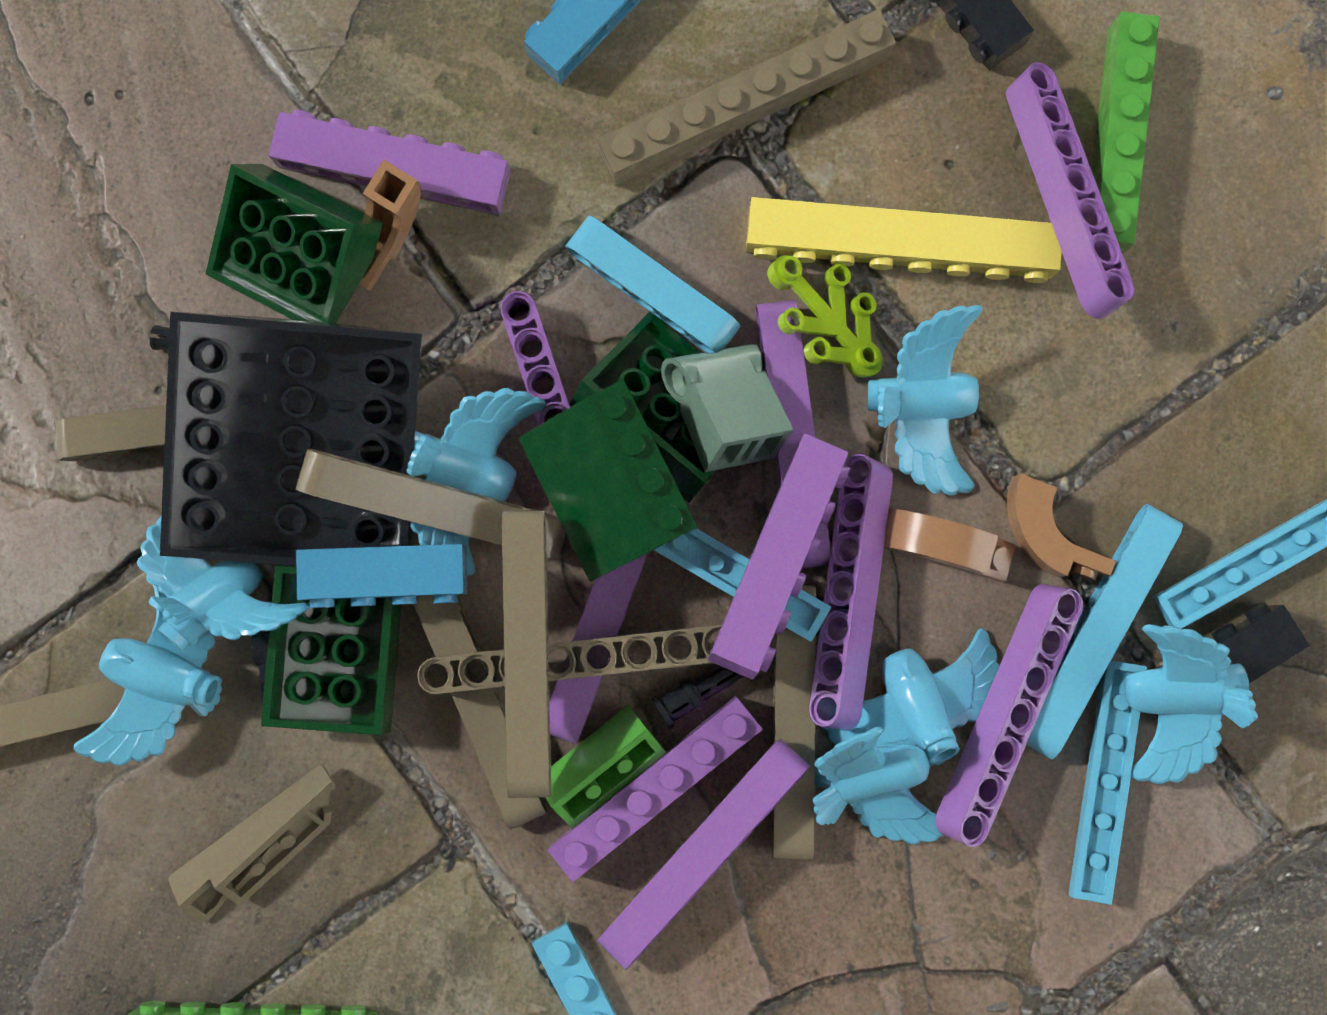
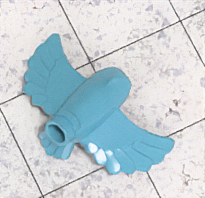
[868,305,983,496]
[407,388,546,576]
[137,516,310,651]
[74,585,222,766]
[1124,625,1258,784]
[820,628,999,767]
[813,727,944,845]

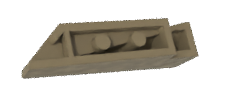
[168,765,335,924]

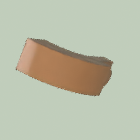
[359,159,421,291]
[1007,474,1116,581]
[884,508,1016,582]

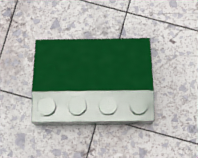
[205,164,383,323]
[569,312,718,503]
[518,379,698,582]
[261,565,402,735]

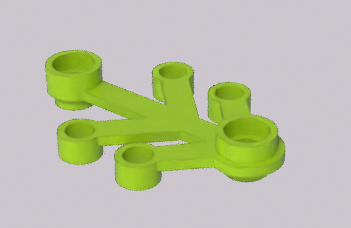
[767,255,883,378]

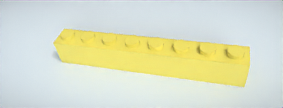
[746,197,1062,283]

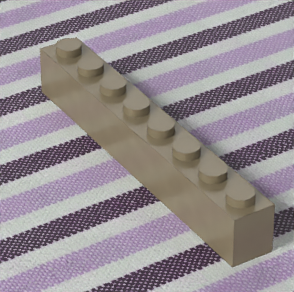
[597,9,896,186]

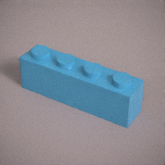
[524,0,641,85]
[296,544,468,608]

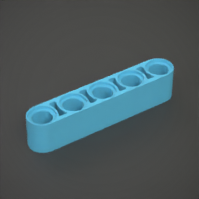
[565,215,741,353]

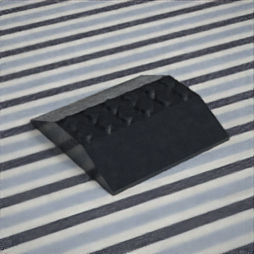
[160,311,422,566]

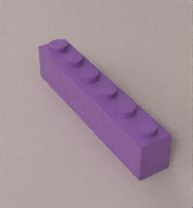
[268,110,511,216]
[707,433,850,680]
[548,696,762,883]

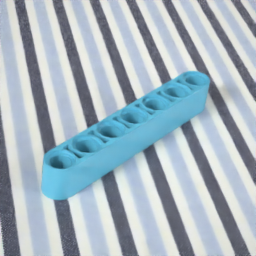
[1026,504,1183,760]

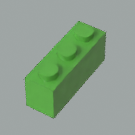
[546,704,666,829]

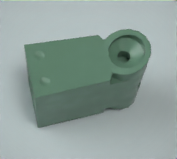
[661,344,793,472]

